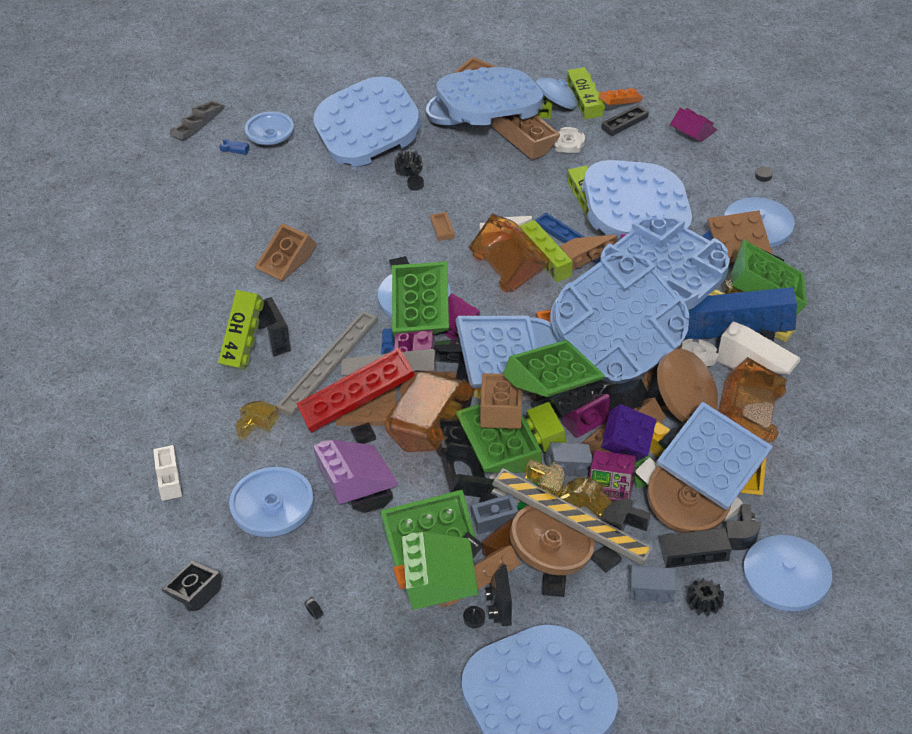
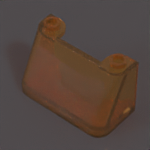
[469,213,550,292]
[718,357,787,443]
[384,371,475,452]

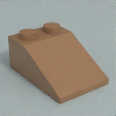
[254,223,317,281]
[480,373,522,429]

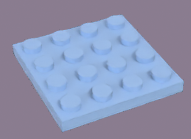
[456,316,537,388]
[656,402,773,510]

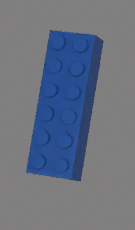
[684,287,797,340]

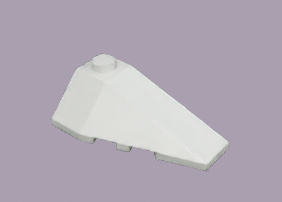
[717,322,801,374]

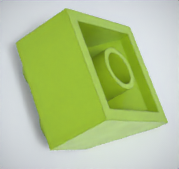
[525,402,566,452]

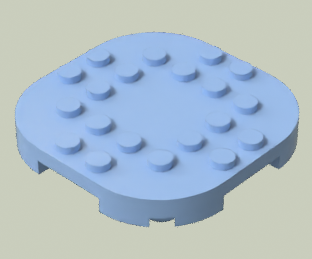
[437,67,543,125]
[313,77,421,167]
[582,160,692,241]
[601,216,730,310]
[554,252,689,384]
[462,625,618,734]

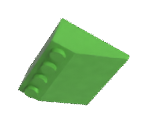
[731,239,807,316]
[392,261,449,338]
[503,340,605,397]
[456,404,542,473]
[379,490,476,567]
[402,532,479,610]

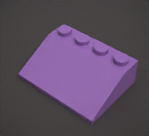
[313,440,398,504]

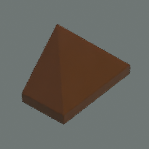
[482,518,515,557]

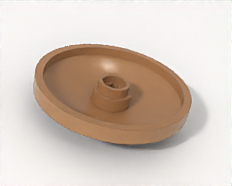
[657,349,718,424]
[647,466,731,533]
[510,505,595,575]

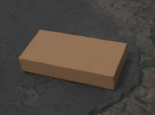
[430,212,455,241]

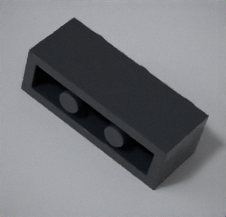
[660,528,731,568]

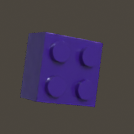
[601,404,656,462]

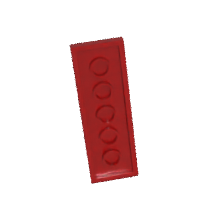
[296,348,416,433]

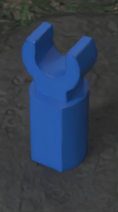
[219,139,250,155]
[381,328,395,354]

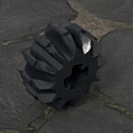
[394,149,423,177]
[686,578,724,617]

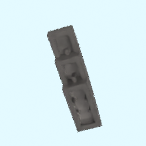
[170,100,225,140]

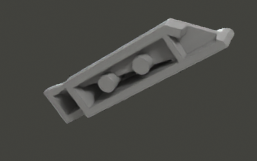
[341,349,437,375]

